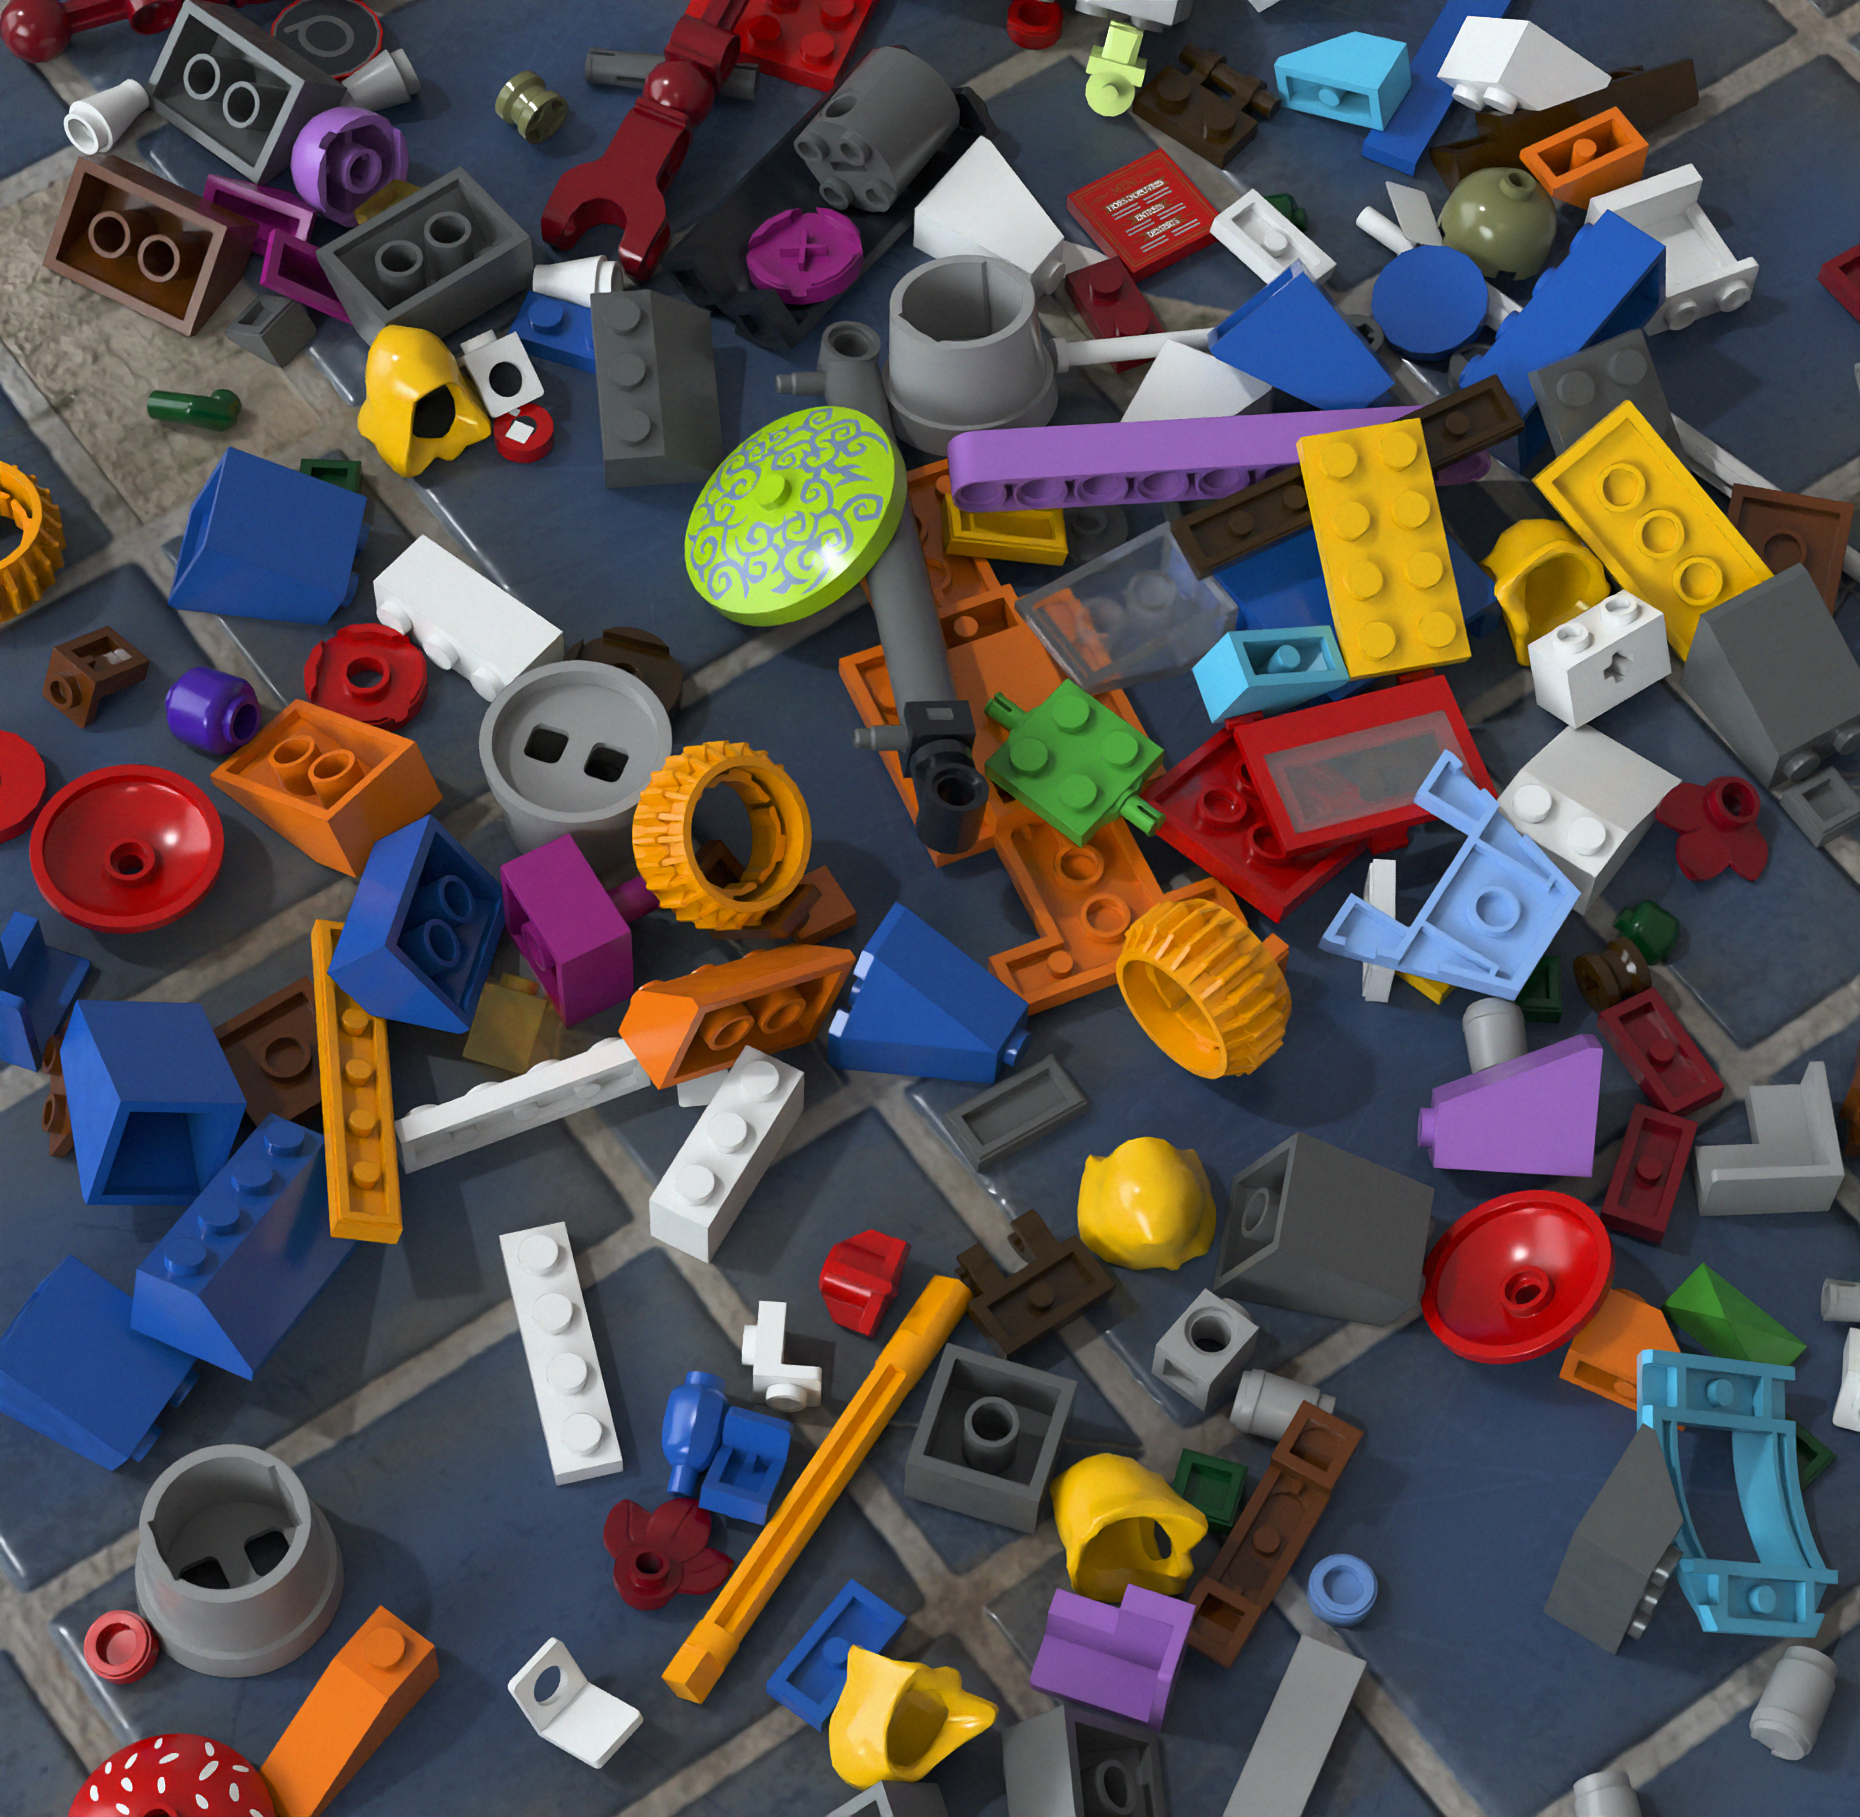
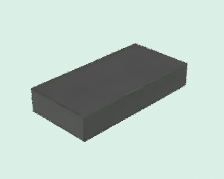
[942,1054,1088,1174]

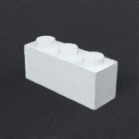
[373,534,565,702]
[649,1045,804,1264]

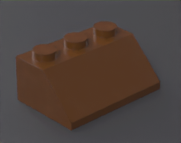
[42,155,260,337]

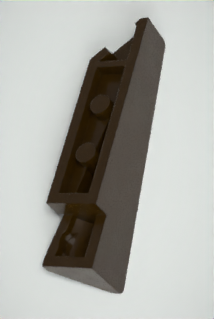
[1428,58,1699,194]

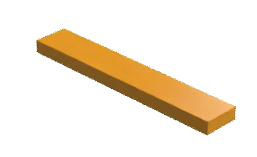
[311,919,403,1244]

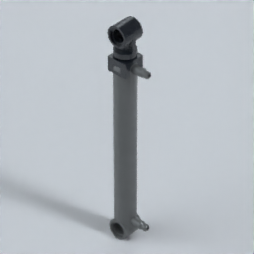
[775,321,989,854]

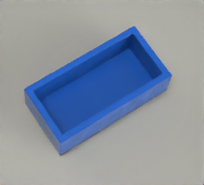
[1458,209,1666,475]

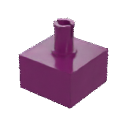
[500,833,662,1029]

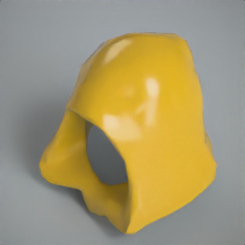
[357,325,492,478]
[1477,519,1611,667]
[1077,1137,1217,1271]
[1049,1453,1208,1603]
[829,1645,999,1792]

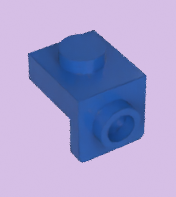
[698,1406,794,1526]

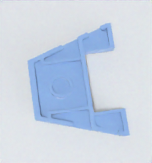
[1318,749,1581,1001]

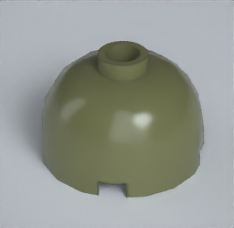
[1437,167,1557,280]

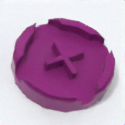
[746,207,864,305]

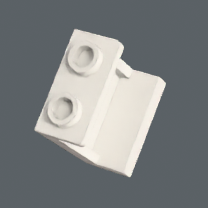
[1584,163,1760,337]

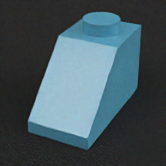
[1274,31,1412,131]
[1192,625,1350,723]

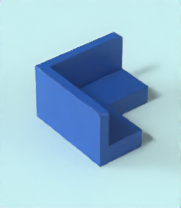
[0,911,92,1073]

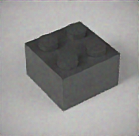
[904,1343,1078,1535]

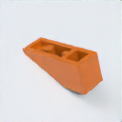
[258,1605,440,1817]

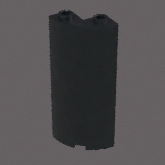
[659,45,1000,350]

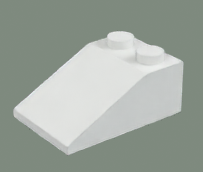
[1497,724,1683,916]

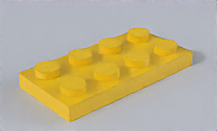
[1531,400,1775,664]
[1296,418,1472,682]

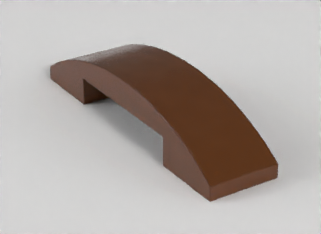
[1187,1400,1364,1670]

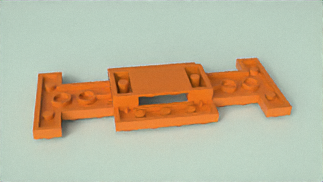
[839,458,1248,1016]

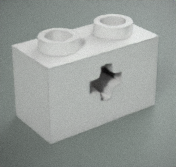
[1528,589,1672,729]

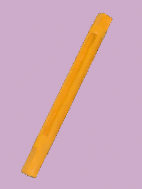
[661,1274,974,1704]

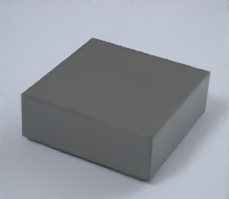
[1779,765,1860,849]

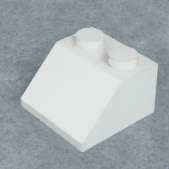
[1437,16,1612,114]

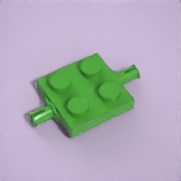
[984,678,1166,848]

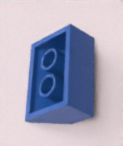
[327,814,505,1034]

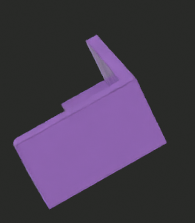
[1029,1583,1196,1732]

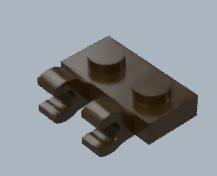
[954,1209,1115,1361]

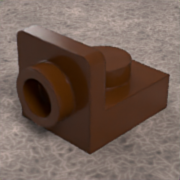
[42,626,150,728]

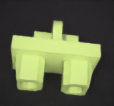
[1085,19,1148,117]

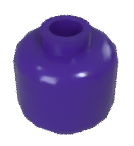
[165,666,261,755]

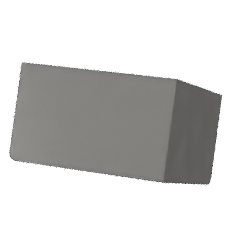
[1690,1061,1845,1216]

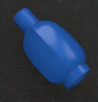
[661,1371,731,1499]

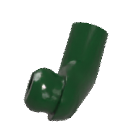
[147,389,242,432]

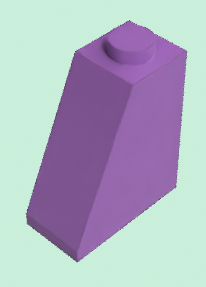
[1417,1034,1603,1177]

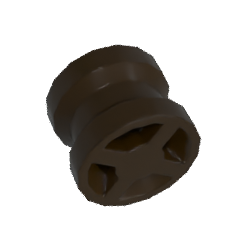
[1573,936,1652,1014]

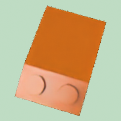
[209,698,444,878]

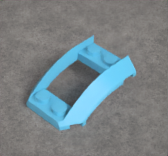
[1637,1349,1838,1638]

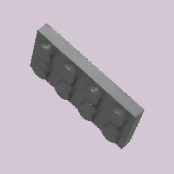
[1527,328,1693,597]

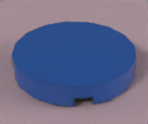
[1371,245,1490,361]

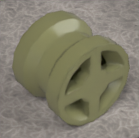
[495,70,568,145]

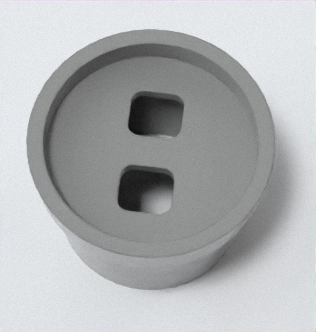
[882,255,1058,457]
[479,660,672,875]
[135,1444,344,1678]

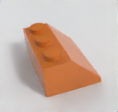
[618,943,856,1090]

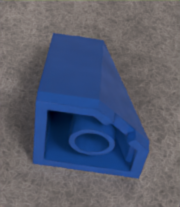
[828,902,1033,1084]

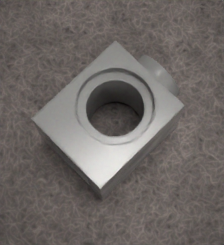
[1151,1288,1259,1412]

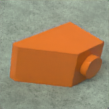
[1519,106,1649,210]
[1559,1288,1686,1432]

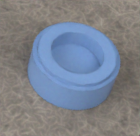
[1307,1554,1378,1627]

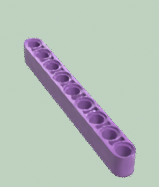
[946,405,1491,513]

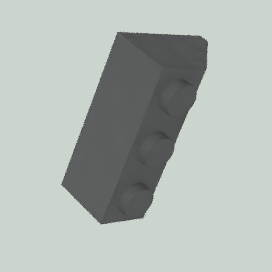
[145,0,347,185]
[316,166,534,347]
[590,289,724,489]
[1543,1423,1684,1655]
[1000,1705,1166,1817]

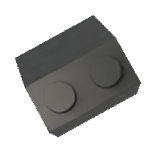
[1679,563,1860,790]
[1212,1131,1435,1327]

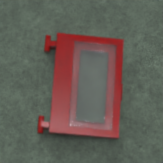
[1224,668,1498,859]

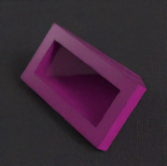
[203,174,318,256]
[260,228,353,326]

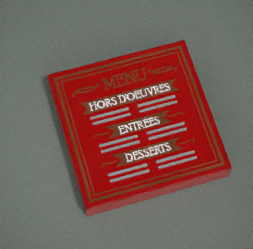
[1066,148,1219,284]

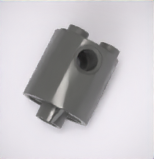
[794,46,960,212]

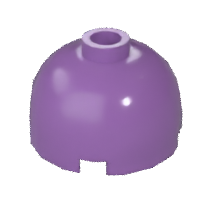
[290,106,409,227]

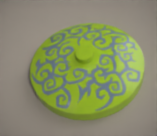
[685,406,907,626]

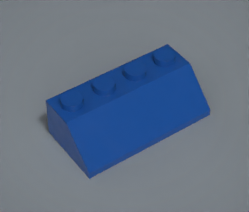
[130,1113,363,1381]

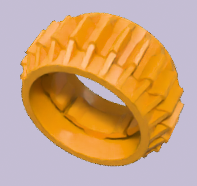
[0,461,66,623]
[632,740,812,931]
[1116,898,1292,1079]

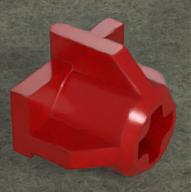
[818,1229,912,1339]

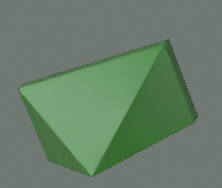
[1660,1262,1807,1366]

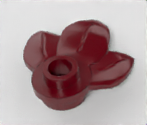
[1655,776,1768,882]
[603,1498,734,1611]

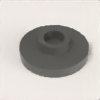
[1063,505,1129,567]

